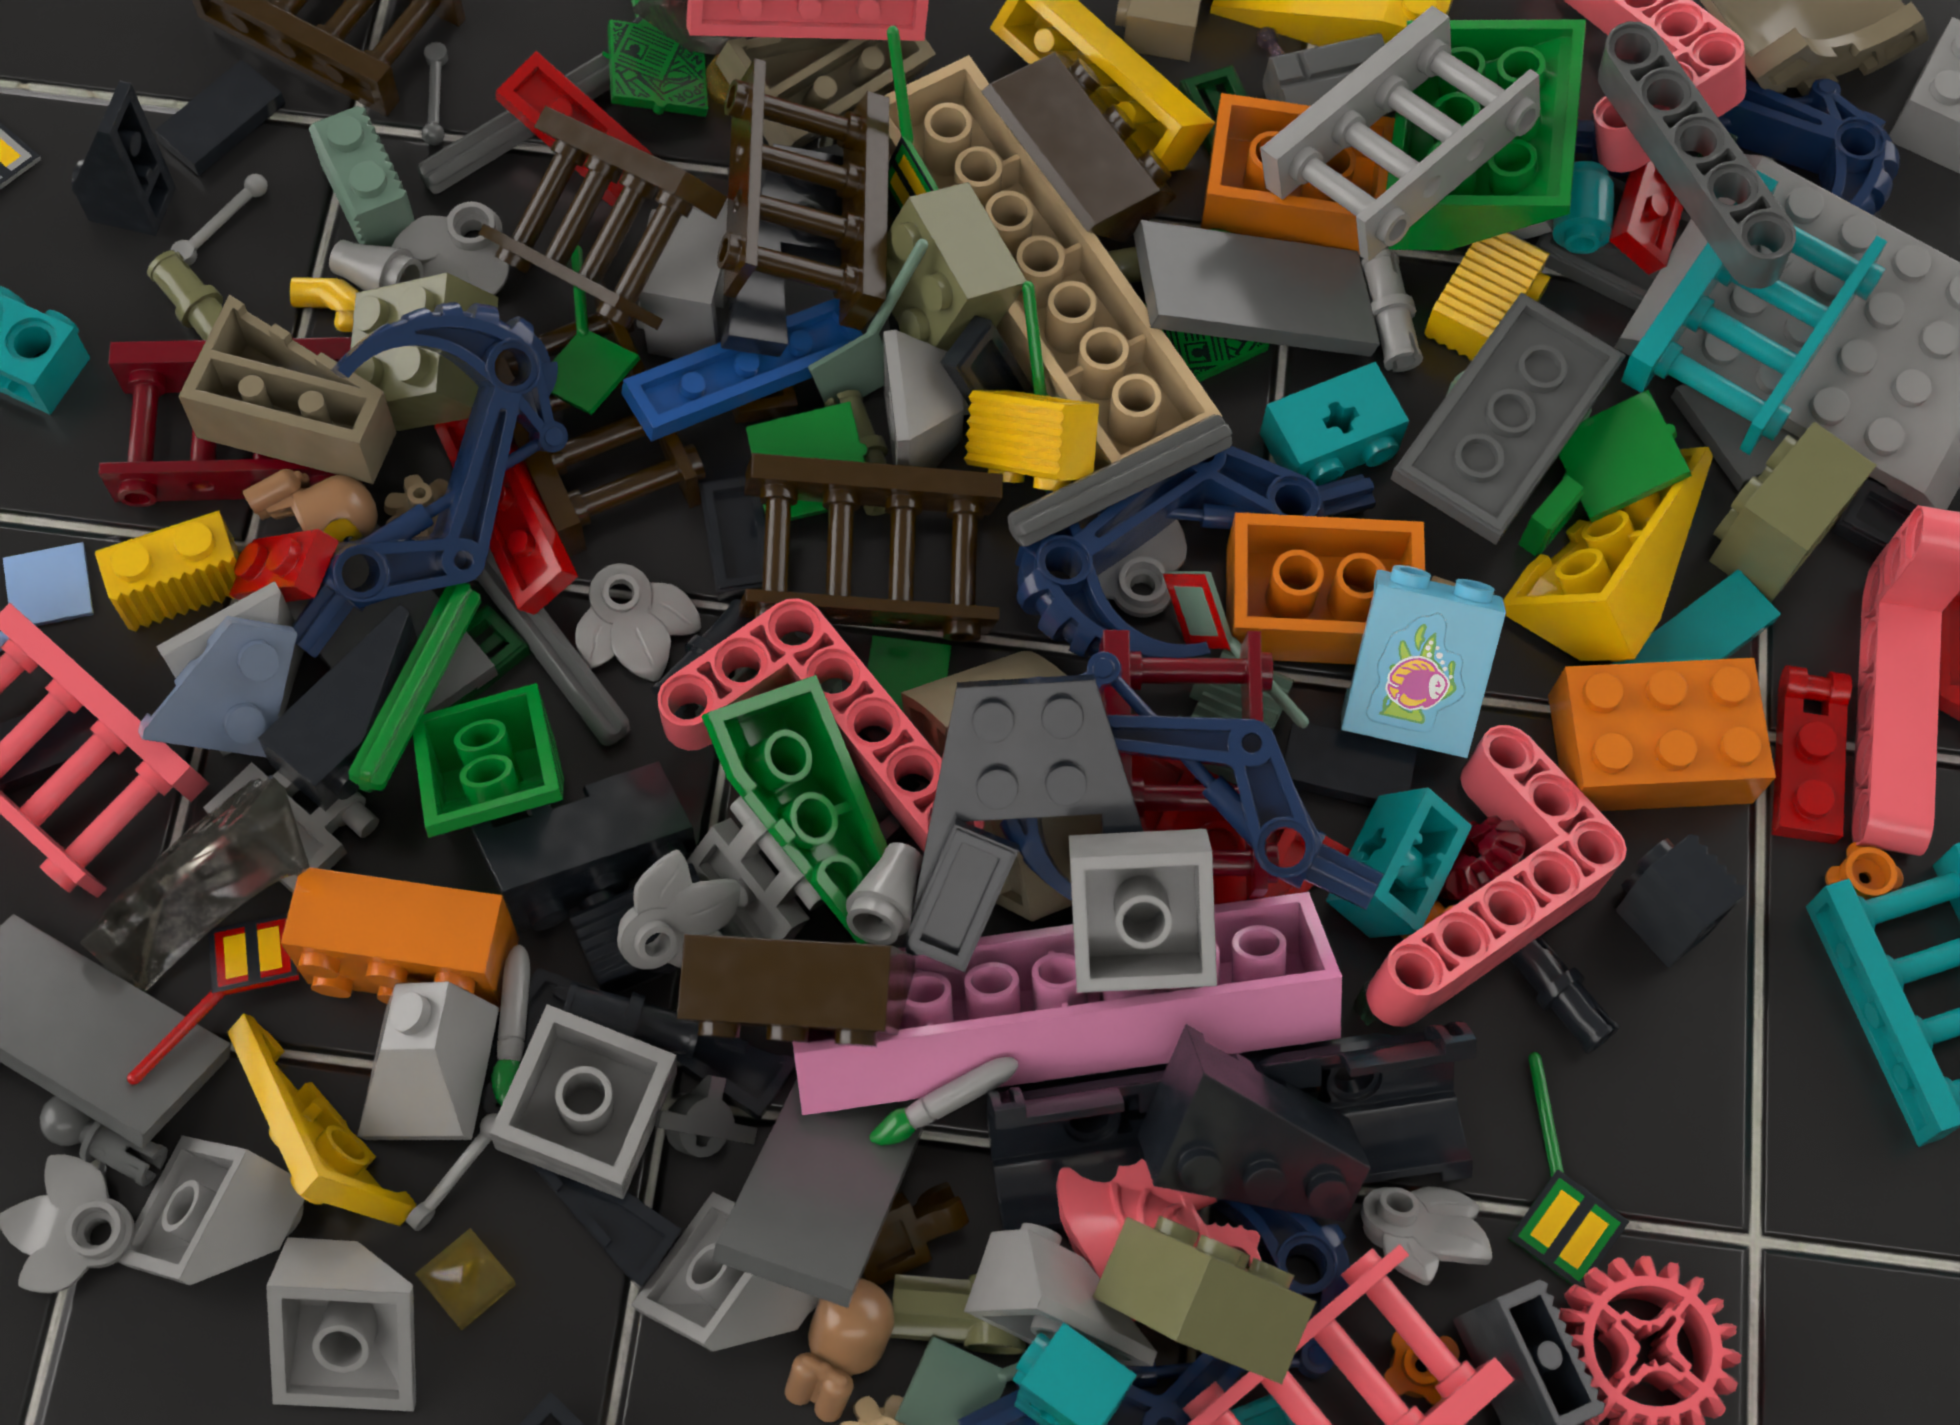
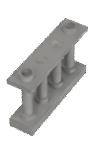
[1260,6,1540,262]

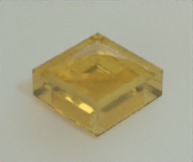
[416,1228,516,1330]

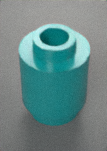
[1552,161,1614,254]

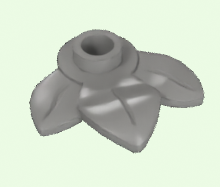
[392,201,510,295]
[1098,514,1187,617]
[575,563,701,682]
[617,850,741,970]
[0,1155,135,1294]
[1360,1186,1492,1285]

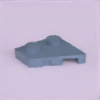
[138,616,297,757]

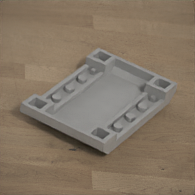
[1615,154,1960,510]

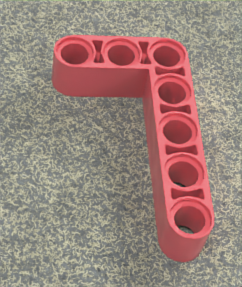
[1563,0,1746,173]
[1851,505,1960,856]
[658,598,985,852]
[1366,725,1627,1027]

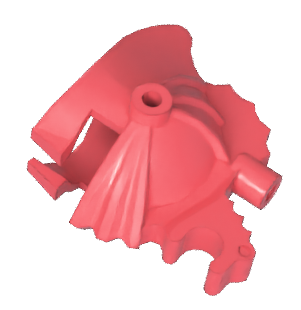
[1056,1159,1261,1322]

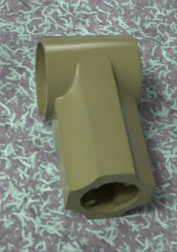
[890,1274,1026,1355]

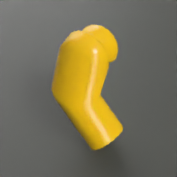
[290,277,359,332]

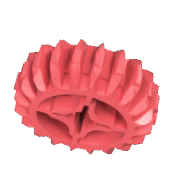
[1559,1256,1742,1425]

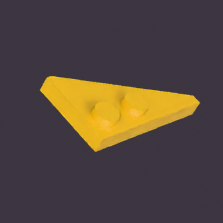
[227,1013,416,1226]

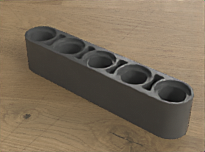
[1598,21,1796,289]

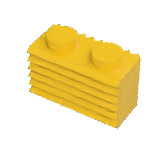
[1424,232,1551,361]
[964,390,1099,491]
[95,510,239,632]

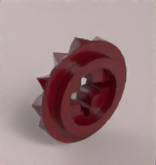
[1439,815,1526,900]

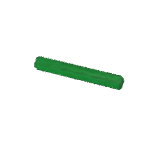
[348,583,481,793]

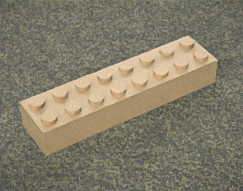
[884,55,1222,472]

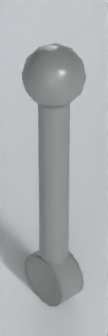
[171,174,268,266]
[406,1113,498,1231]

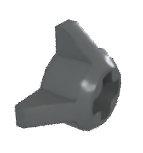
[655,1075,757,1157]

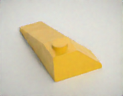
[1210,0,1453,46]
[1503,447,1713,662]

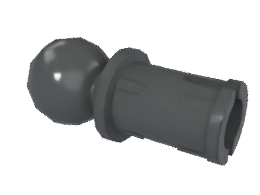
[40,1096,168,1187]

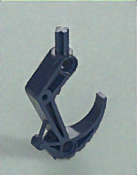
[1575,79,1900,216]
[291,302,568,658]
[1015,446,1376,658]
[999,652,1384,910]
[957,1198,1350,1425]

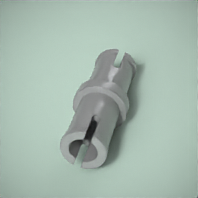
[1361,250,1423,372]

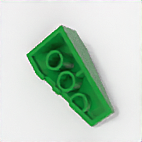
[701,675,887,944]

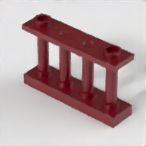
[98,337,363,507]
[1099,630,1279,900]

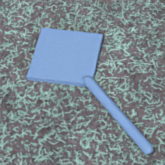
[0,542,94,652]

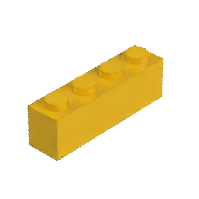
[990,0,1215,171]

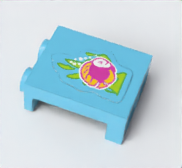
[1341,565,1506,758]

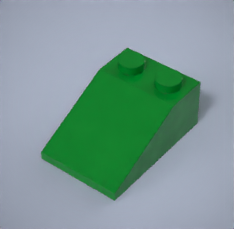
[413,683,564,838]

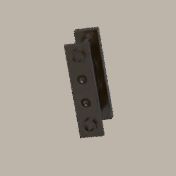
[192,0,465,117]
[717,58,890,331]
[478,106,728,331]
[494,281,706,557]
[739,453,1003,642]

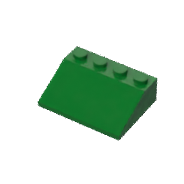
[1386,19,1586,251]

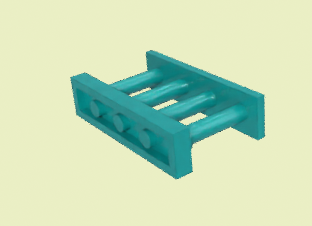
[1621,170,1888,455]
[1806,843,1960,1147]

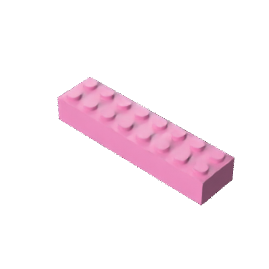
[792,892,1342,1115]

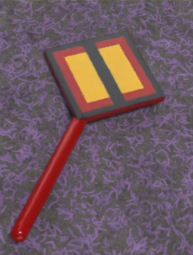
[127,913,299,1085]

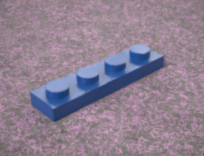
[621,298,863,442]

